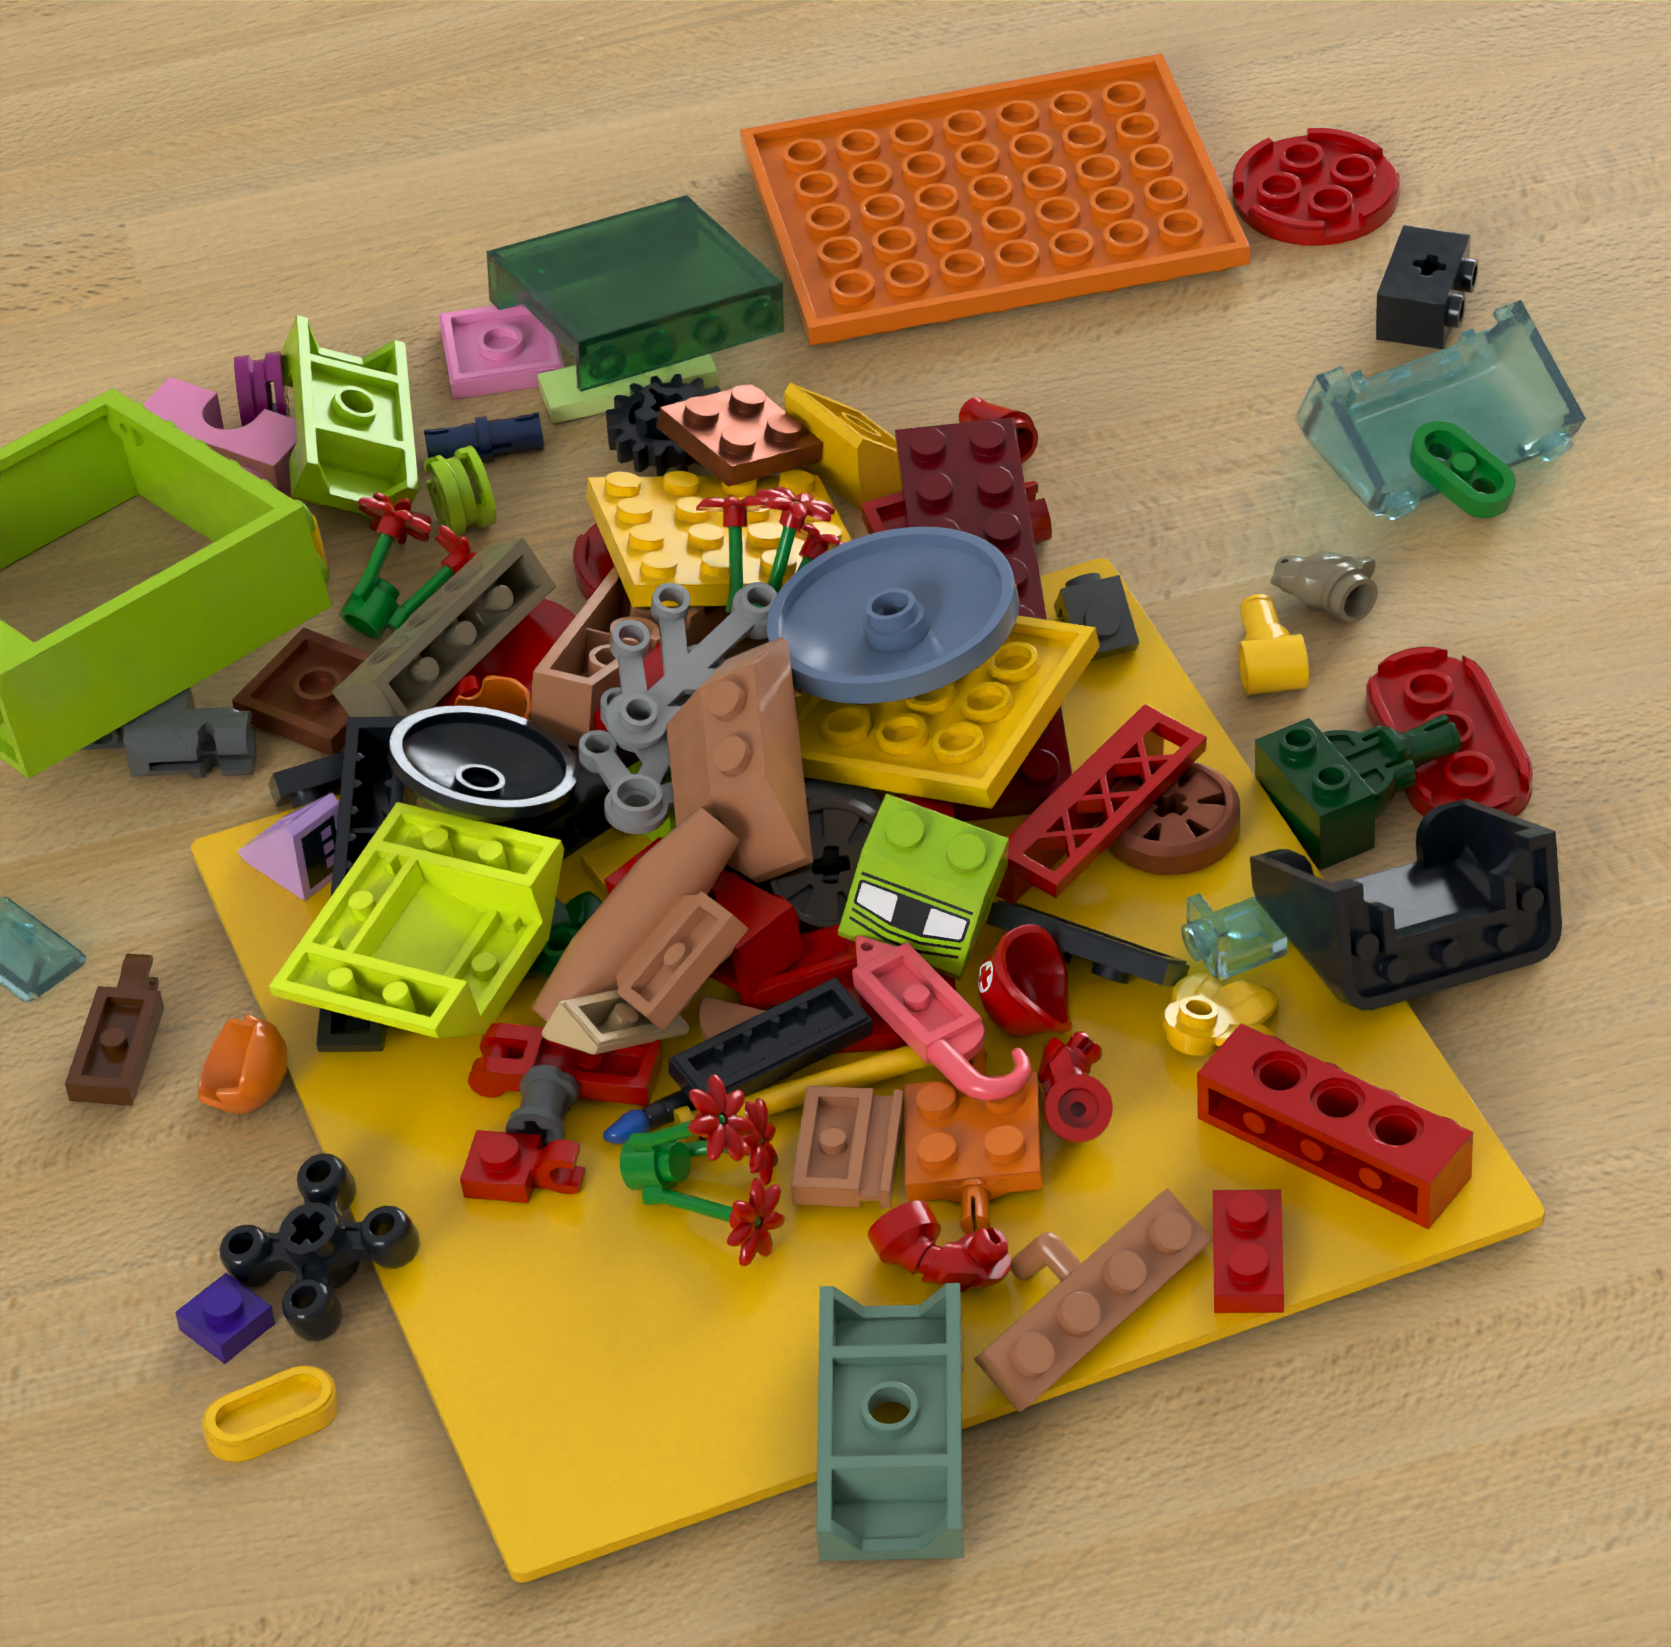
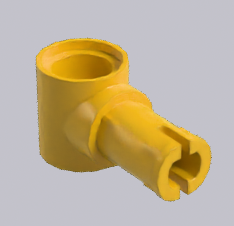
[1238,594,1309,696]

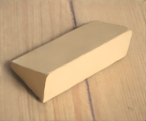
[541,989,690,1055]

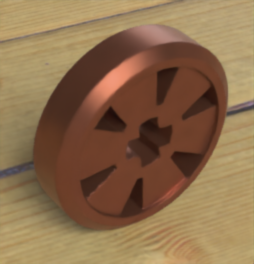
[1100,762,1240,875]

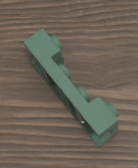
[816,1283,964,1561]

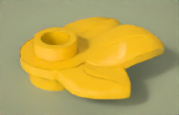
[1162,972,1278,1056]

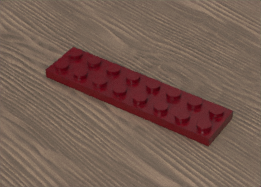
[895,417,1072,822]

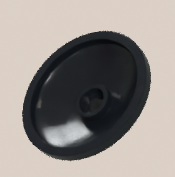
[388,706,579,823]

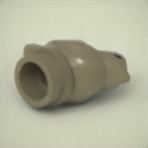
[1270,552,1378,623]

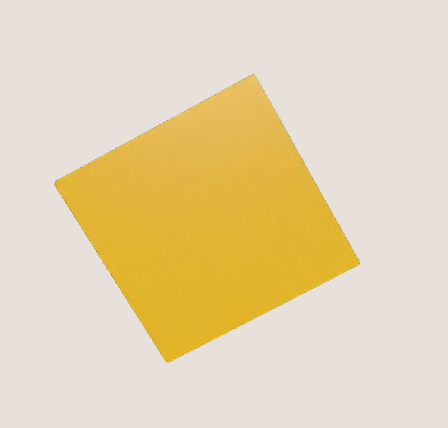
[191,558,1545,1583]

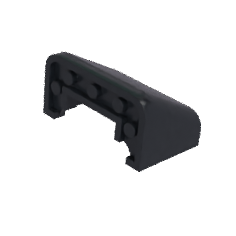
[1250,798,1562,1011]

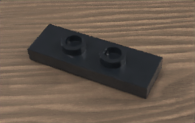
[986,900,1190,986]
[668,977,873,1099]

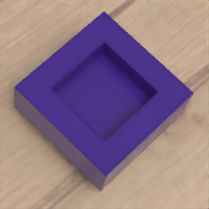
[175,1273,275,1364]

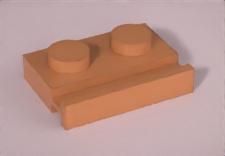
[791,1086,905,1209]

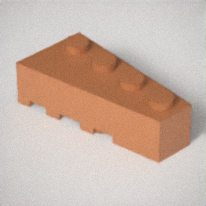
[530,566,730,749]

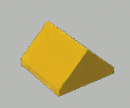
[784,383,902,511]

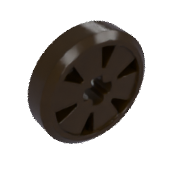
[761,794,878,934]

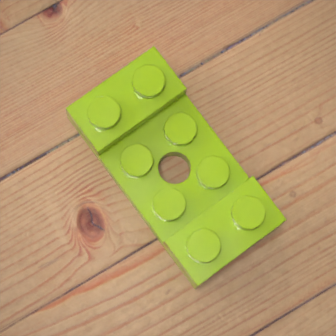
[282,315,419,519]

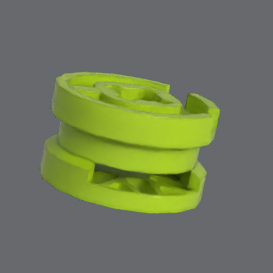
[424,445,497,535]

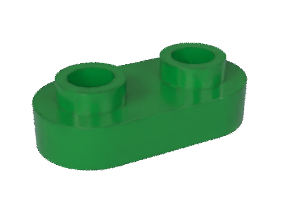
[1409,421,1516,518]

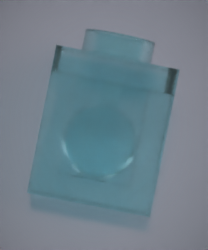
[1181,893,1287,981]

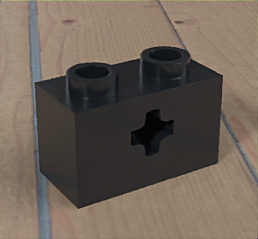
[1376,225,1478,349]

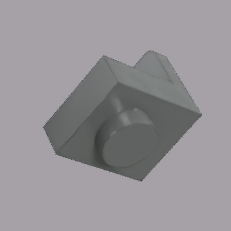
[1054,573,1139,661]

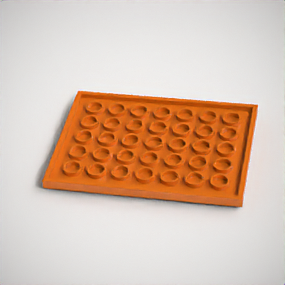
[740,53,1250,346]

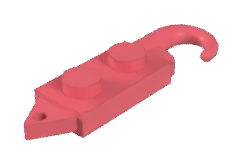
[852,935,1031,1101]

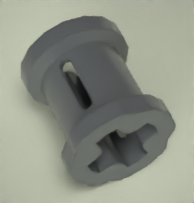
[506,1065,580,1148]

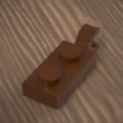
[65,953,164,1106]

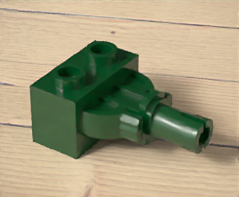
[1255,714,1461,871]

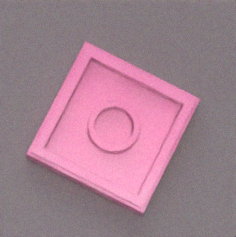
[438,298,564,400]

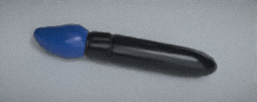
[603,1089,697,1144]

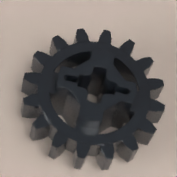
[606,374,721,476]

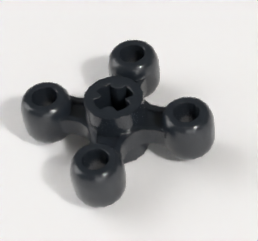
[219,1153,420,1341]

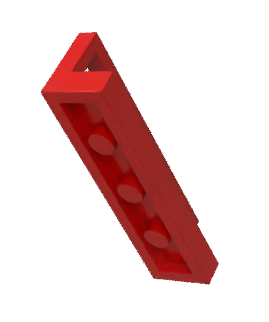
[996,704,1207,902]

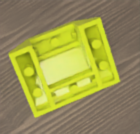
[269,802,564,1038]

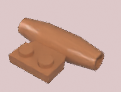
[531,807,749,1031]

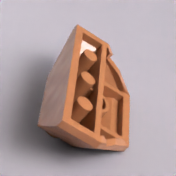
[666,637,813,884]

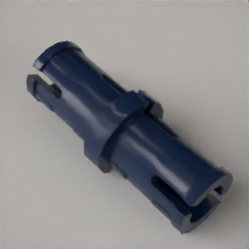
[424,412,544,463]

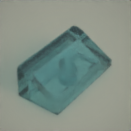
[0,896,87,1002]

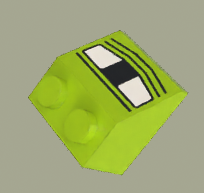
[838,793,1009,981]

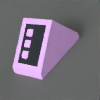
[237,793,339,901]

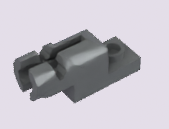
[81,687,256,778]

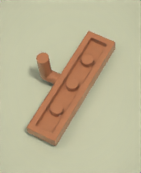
[974,1188,1212,1413]

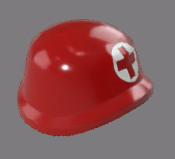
[978,924,1073,1038]

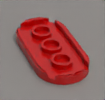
[1366,647,1533,817]

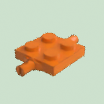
[905,1048,1044,1233]

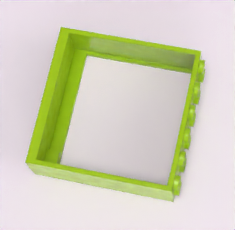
[0,388,332,779]

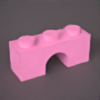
[143,377,297,499]

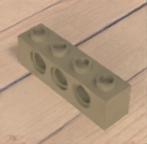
[332,538,556,717]

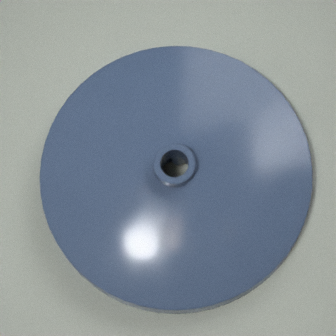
[766,527,1019,704]

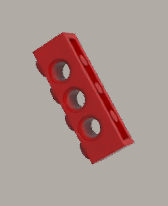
[1197,1023,1473,1229]

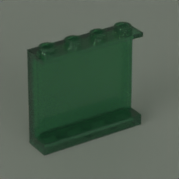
[486,195,784,392]

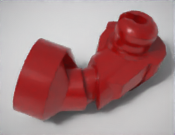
[1038,1031,1113,1144]
[867,1201,1011,1292]

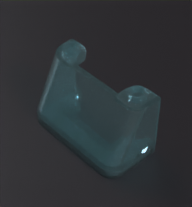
[1295,300,1586,519]

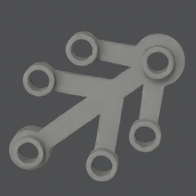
[605,582,778,752]
[579,644,725,834]

